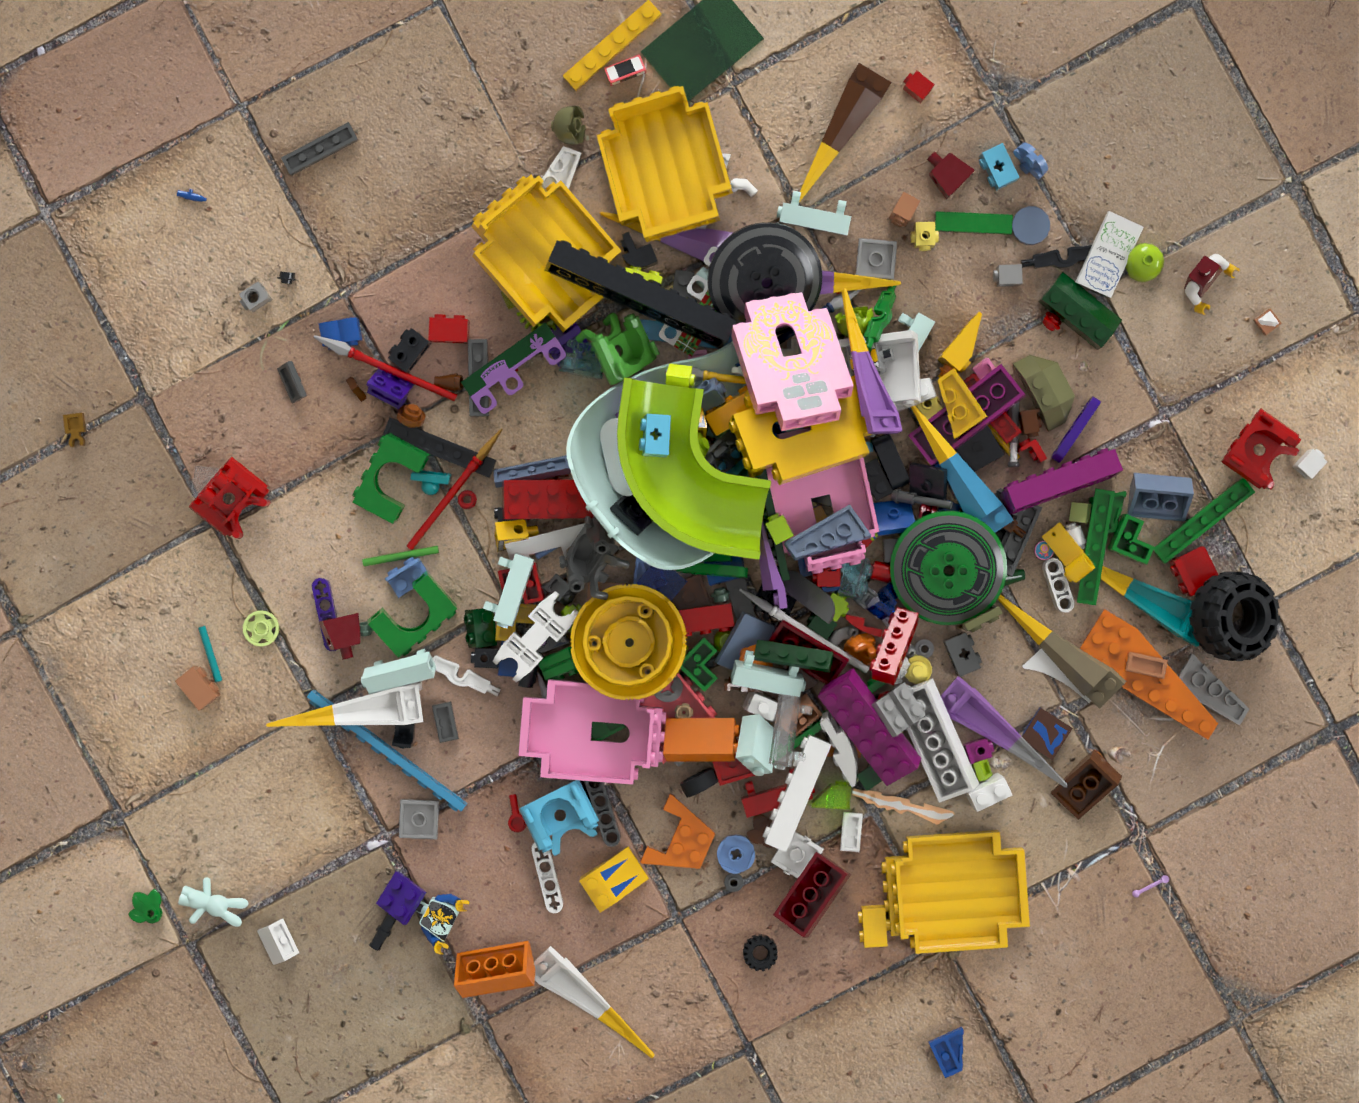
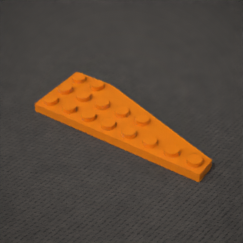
[1079,609,1218,740]

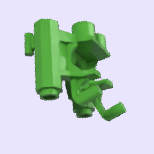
[576,313,660,385]

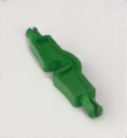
[864,285,897,351]

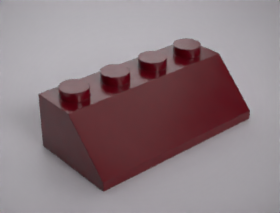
[768,619,849,684]
[773,852,851,938]

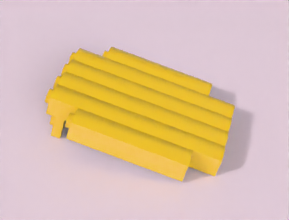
[597,86,733,242]
[471,175,621,332]
[881,830,1030,954]

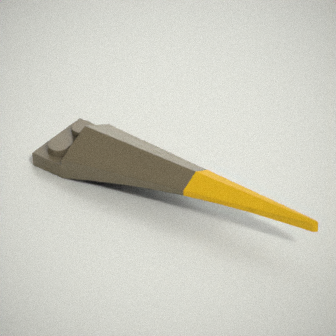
[998,595,1126,709]

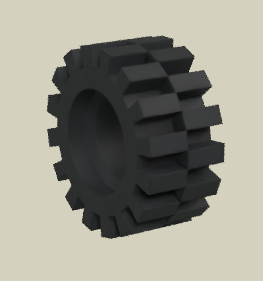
[743,934,778,971]

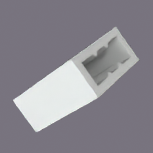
[965,772,1012,812]

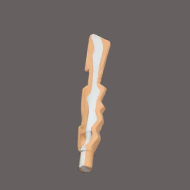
[851,788,954,825]

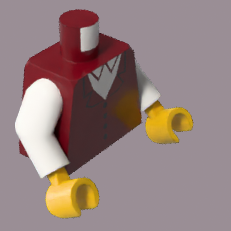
[1184,254,1240,315]

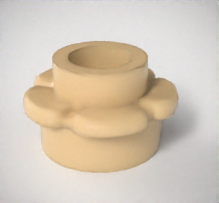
[675,703,693,718]

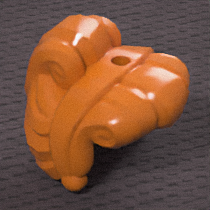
[844,633,877,666]

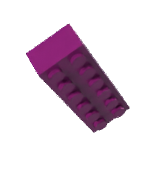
[908,364,1026,466]
[999,448,1123,515]
[818,669,921,786]

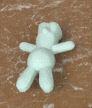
[178,877,249,927]

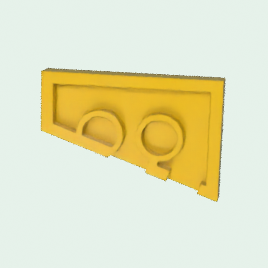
[938,369,987,439]

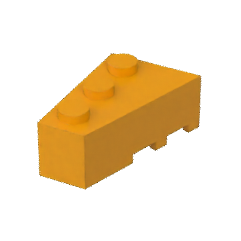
[704,385,749,436]

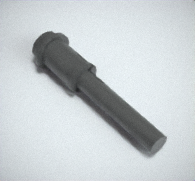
[891,489,953,509]

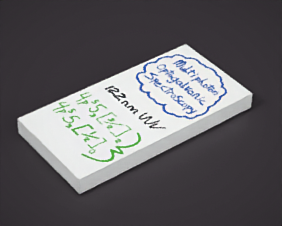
[1076,211,1143,298]

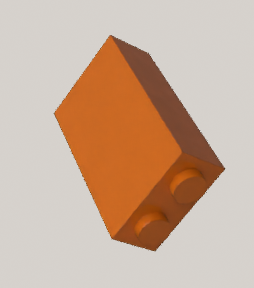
[663,718,740,762]

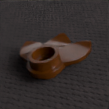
[746,814,774,848]

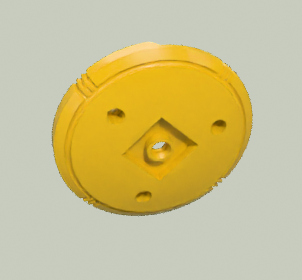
[570,584,687,700]

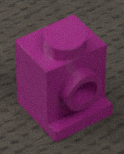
[963,737,995,764]

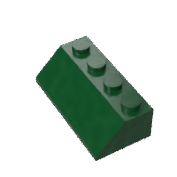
[1038,272,1122,350]

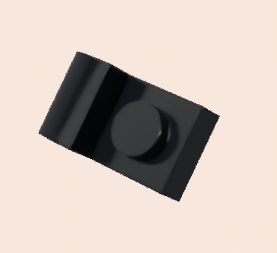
[620,232,658,270]

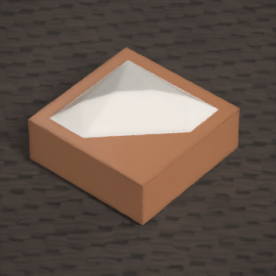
[1253,308,1282,335]

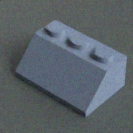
[1127,473,1194,522]

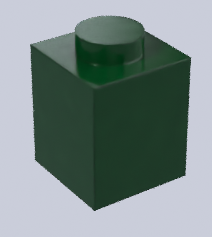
[806,612,837,640]

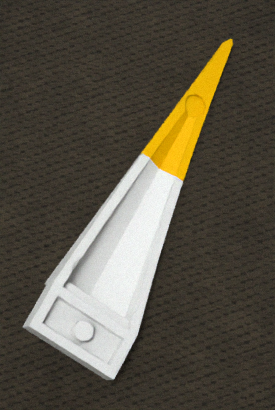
[265,683,424,727]
[534,946,655,1058]

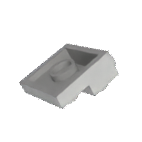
[872,682,926,737]

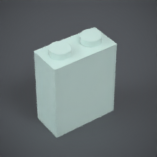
[736,714,778,776]

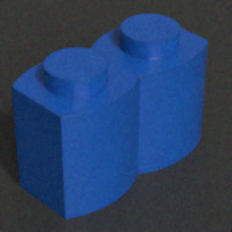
[319,317,363,350]

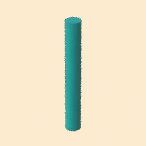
[198,626,222,683]

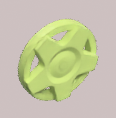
[243,610,279,646]

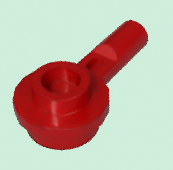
[508,794,527,833]

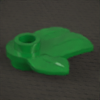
[128,889,163,924]

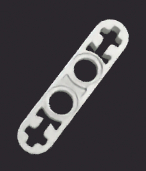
[532,842,563,913]

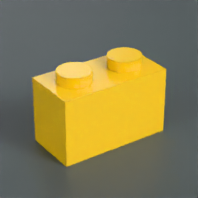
[858,905,888,948]

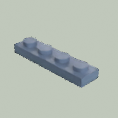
[493,455,571,488]

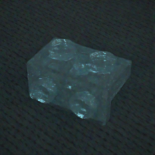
[838,558,873,600]

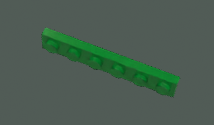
[1153,477,1255,564]
[1077,488,1115,605]

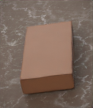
[1125,652,1168,679]

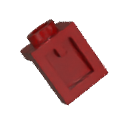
[1017,438,1047,463]

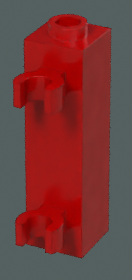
[741,768,815,818]

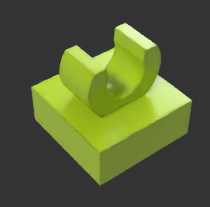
[971,759,993,782]

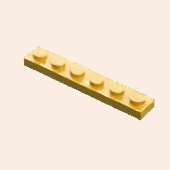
[563,0,661,91]

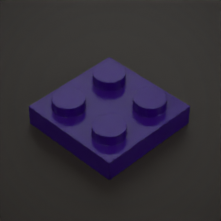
[376,871,427,925]

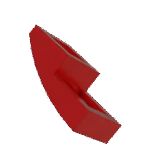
[844,614,882,637]

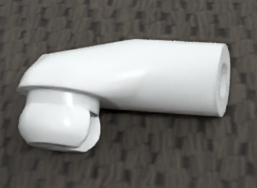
[730,178,758,197]

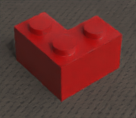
[498,563,545,604]

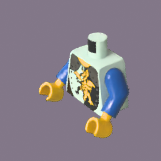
[416,894,469,955]

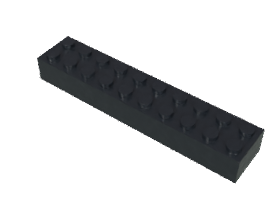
[544,240,736,349]

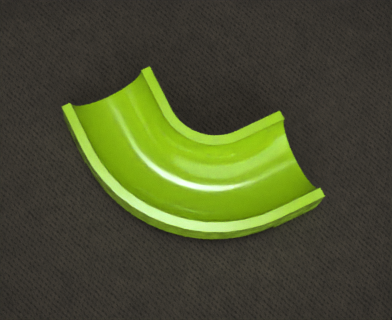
[617,378,771,560]

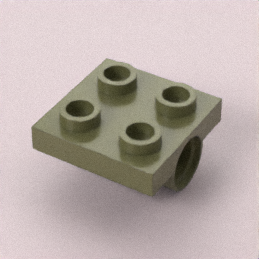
[960,605,1002,632]

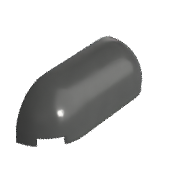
[782,570,835,624]

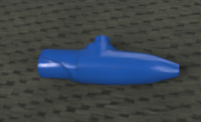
[177,189,207,202]

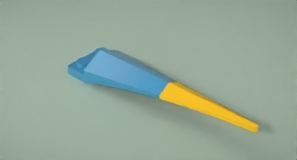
[911,406,1014,532]

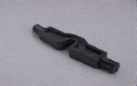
[1021,245,1092,269]

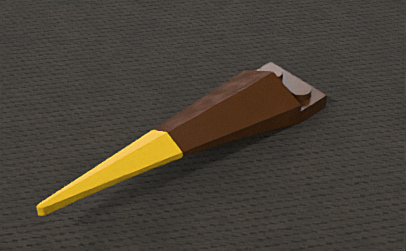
[799,63,892,202]

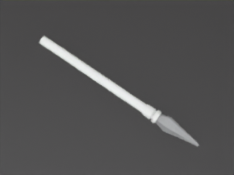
[739,589,869,673]

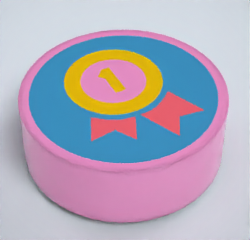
[1034,541,1054,560]

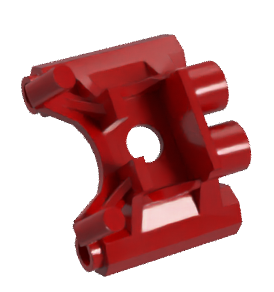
[1221,408,1301,490]
[189,457,271,539]

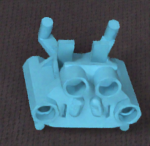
[519,780,599,856]

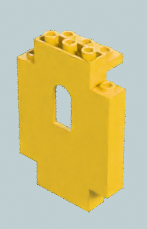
[729,375,872,485]

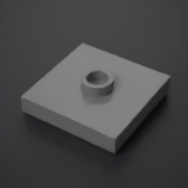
[855,238,897,280]
[399,799,439,839]

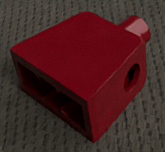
[927,151,975,199]
[319,613,361,660]

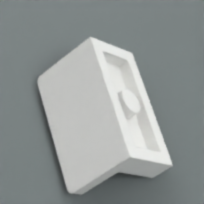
[257,919,299,965]

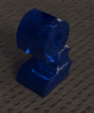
[866,582,898,620]

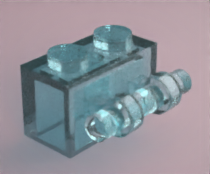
[559,339,603,379]

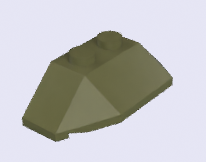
[1013,355,1075,432]

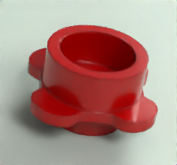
[1043,312,1062,331]

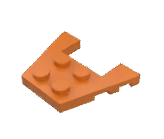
[640,793,715,869]

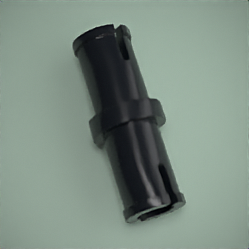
[369,913,396,951]

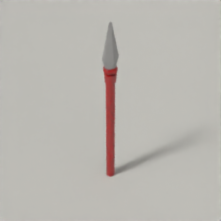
[314,336,457,402]

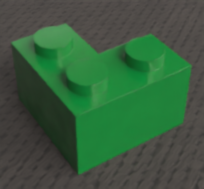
[1107,514,1155,565]
[681,637,718,692]

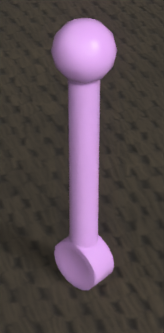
[1132,875,1169,898]

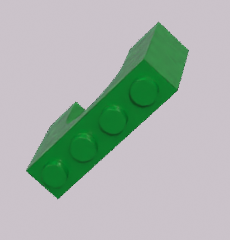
[352,433,431,524]
[368,571,457,658]

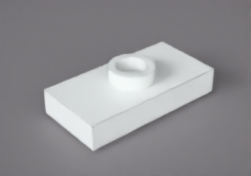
[840,812,863,852]

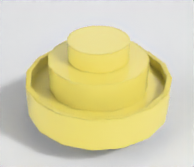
[905,655,932,684]

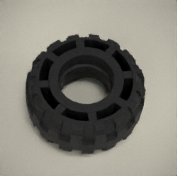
[1189,572,1280,661]

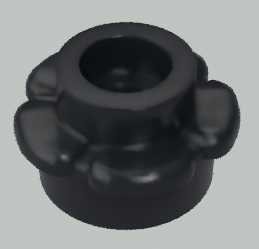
[277,271,296,284]

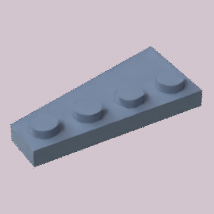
[784,504,871,560]

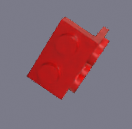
[1169,546,1219,597]

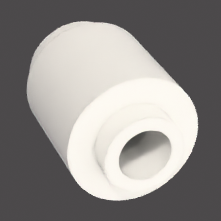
[1064,522,1086,549]

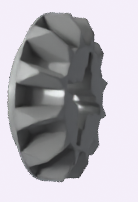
[654,675,683,702]

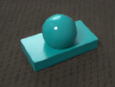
[410,470,452,495]

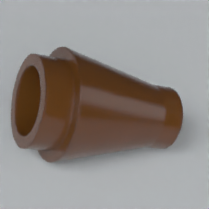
[434,373,463,392]

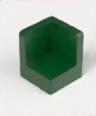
[857,764,882,791]

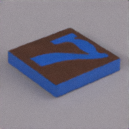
[1021,707,1073,760]

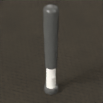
[1008,402,1020,467]

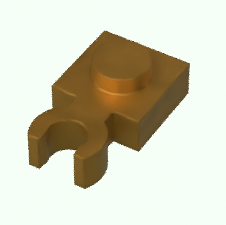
[63,413,86,447]

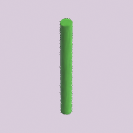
[362,546,439,567]

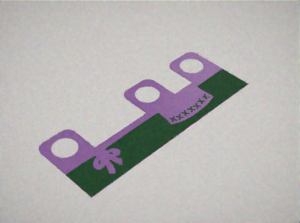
[461,322,566,414]

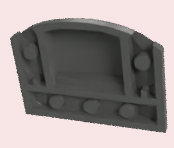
[994,488,1042,577]

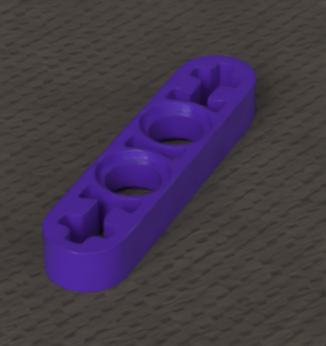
[1051,396,1101,463]
[312,578,339,651]

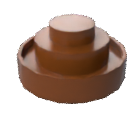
[397,404,426,427]

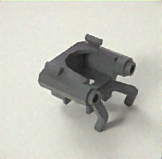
[559,516,630,600]

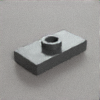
[277,361,307,404]
[432,701,459,743]

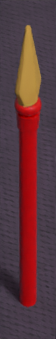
[406,429,503,550]

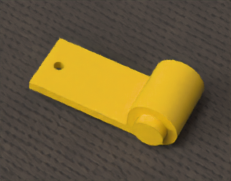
[1042,522,1095,583]

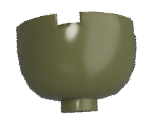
[551,106,586,145]

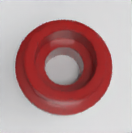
[458,490,477,509]

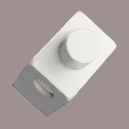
[742,692,783,722]

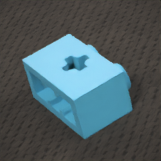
[979,143,1020,191]
[639,414,671,457]

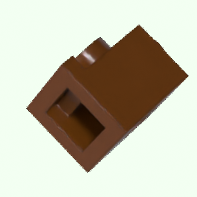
[1019,408,1042,438]

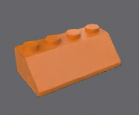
[454,941,535,998]

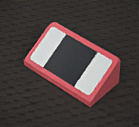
[604,54,646,86]

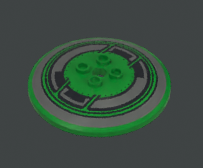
[890,511,1007,625]

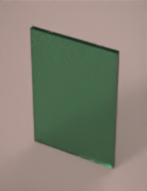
[641,0,764,102]

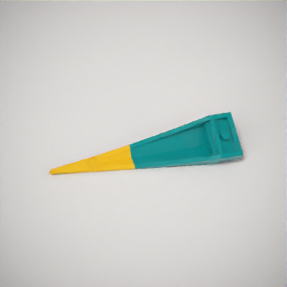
[1101,566,1200,647]

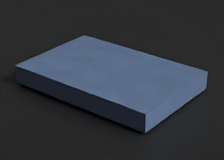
[715,612,775,670]

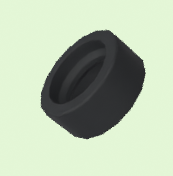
[680,768,718,798]

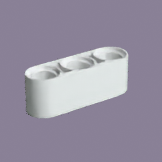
[1042,558,1074,612]

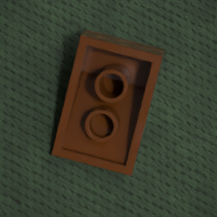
[1051,750,1122,820]

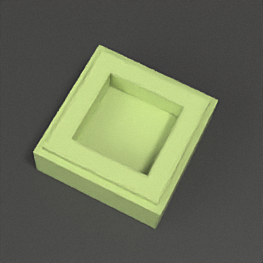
[1069,502,1092,523]

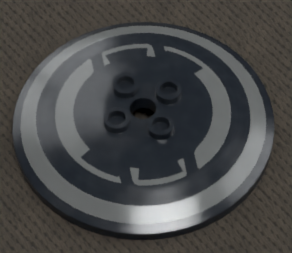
[707,222,822,335]

